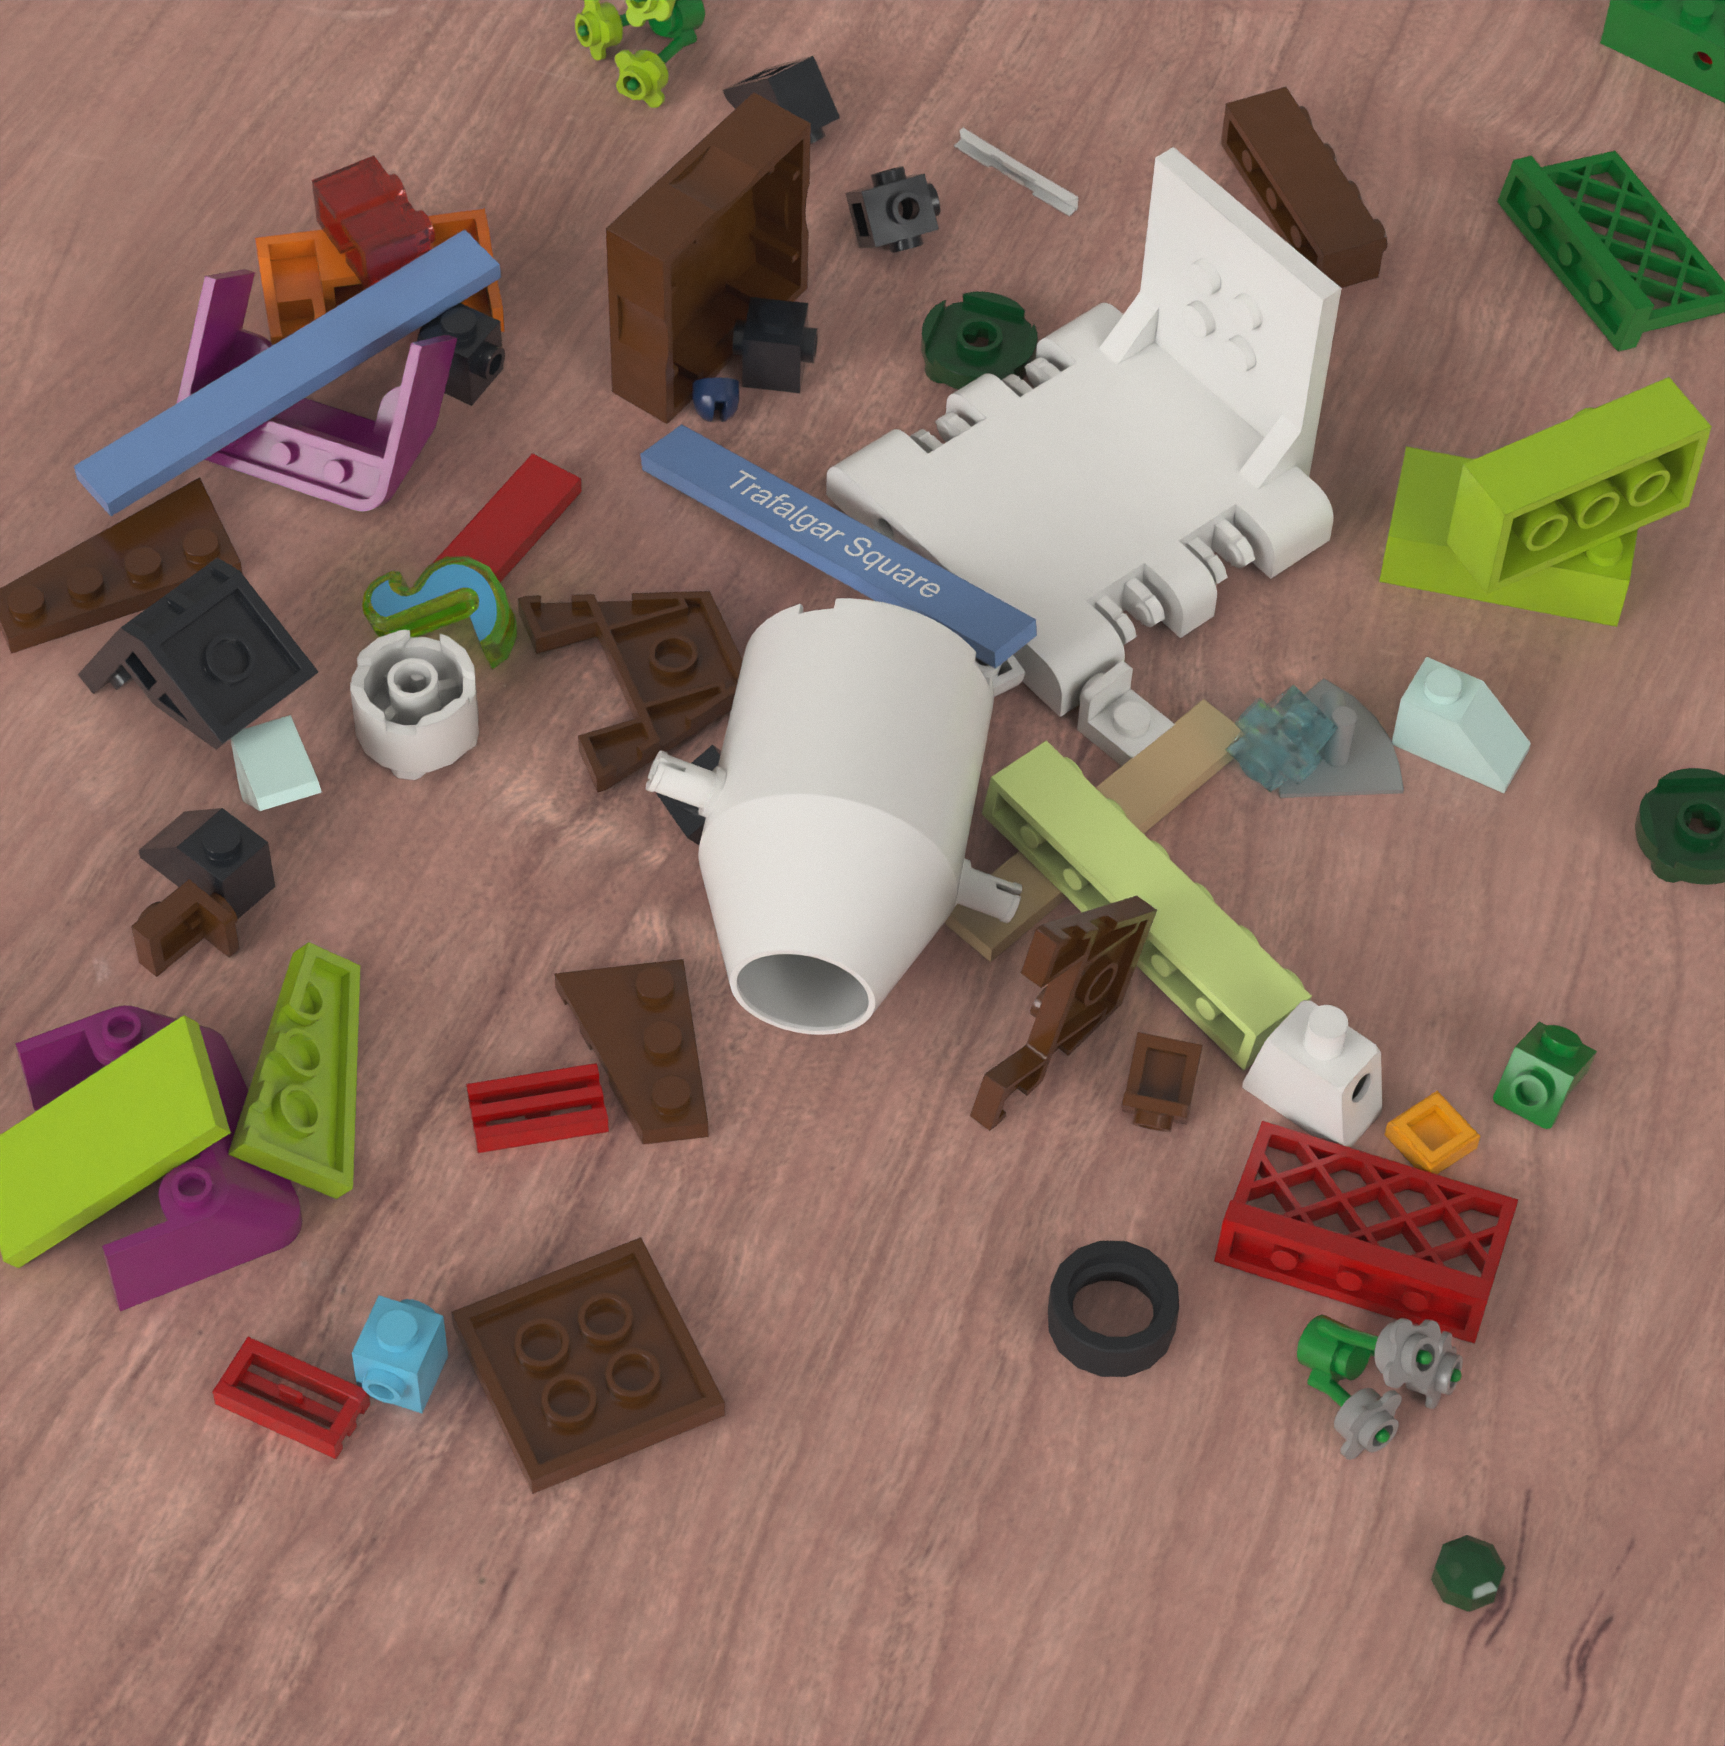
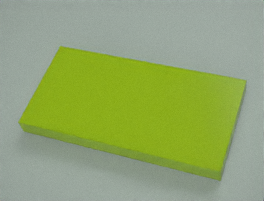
[0,1015,231,1268]

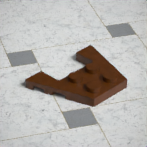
[518,591,743,793]
[970,896,1157,1131]

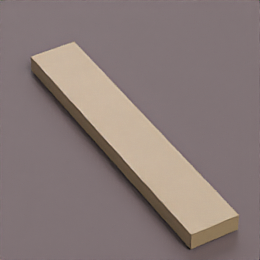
[945,699,1250,962]

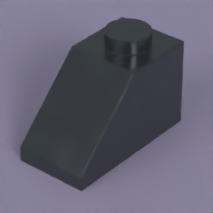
[722,56,840,144]
[139,808,275,919]

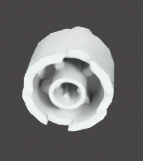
[350,630,479,780]

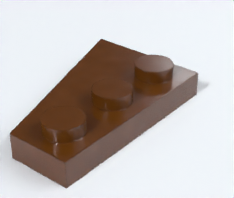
[554,959,709,1145]

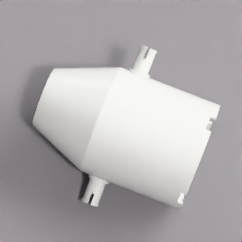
[646,598,1022,1035]

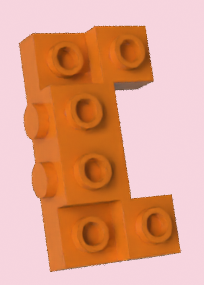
[255,209,505,345]

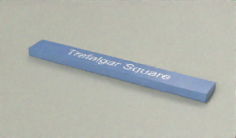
[640,424,1037,669]

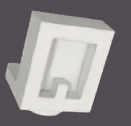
[1077,661,1175,766]

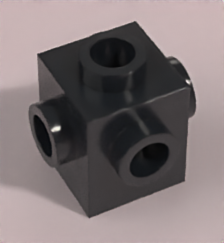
[845,166,940,253]

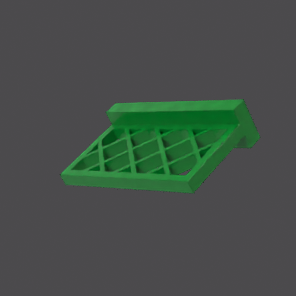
[1497,150,1725,352]

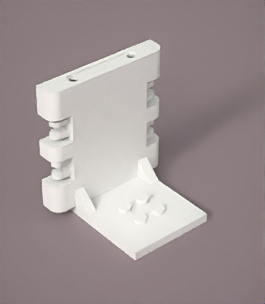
[826,147,1342,717]

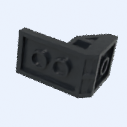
[78,557,319,750]

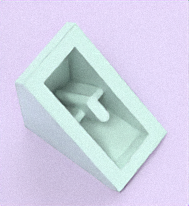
[231,715,322,811]

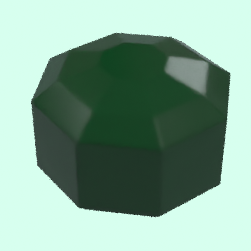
[1431,1535,1506,1612]

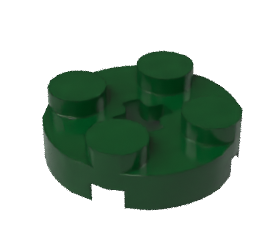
[921,291,1038,390]
[1635,768,1725,885]

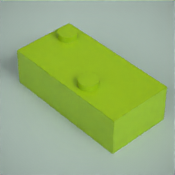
[1446,377,1712,594]
[1379,446,1638,627]

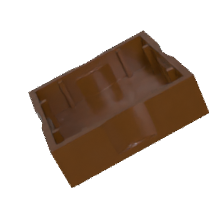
[606,92,811,424]

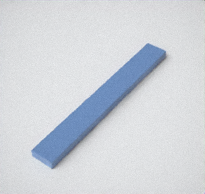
[74,229,501,516]

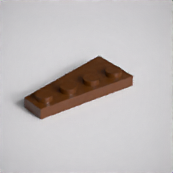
[0,477,243,654]

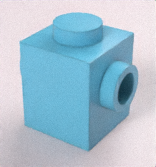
[352,1295,448,1413]

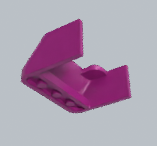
[177,269,457,511]
[15,1005,302,1311]

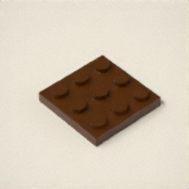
[451,1237,725,1494]

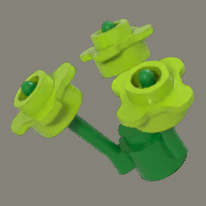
[575,0,705,108]

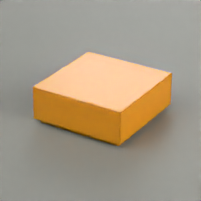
[1384,1091,1481,1174]

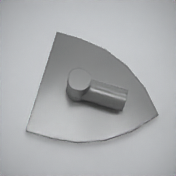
[1276,678,1404,798]

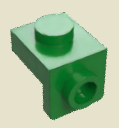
[1493,1021,1597,1129]

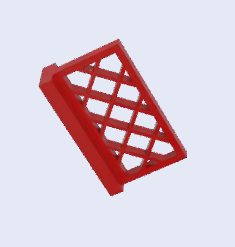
[1214,1121,1519,1344]

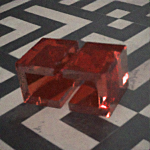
[312,155,435,289]

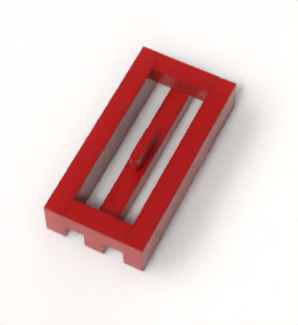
[466,1063,609,1153]
[212,1337,371,1459]

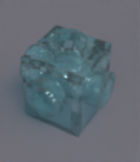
[1225,684,1338,792]

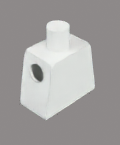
[1242,1000,1382,1148]

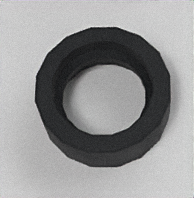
[1048,1241,1179,1377]

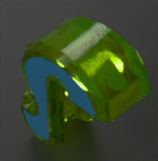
[362,556,517,669]

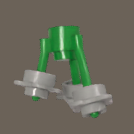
[1297,1314,1463,1460]

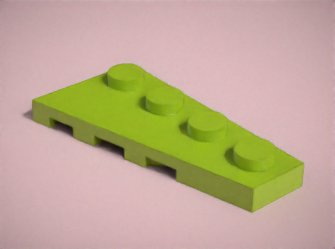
[228,942,361,1199]

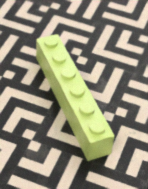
[982,741,1312,1071]

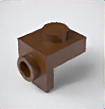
[131,879,240,977]
[1121,1032,1203,1132]

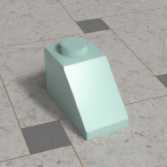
[1392,657,1531,793]

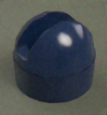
[692,378,740,422]

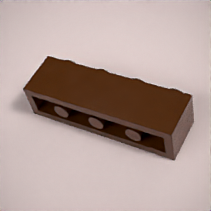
[1221,87,1388,288]

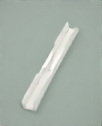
[954,127,1078,216]

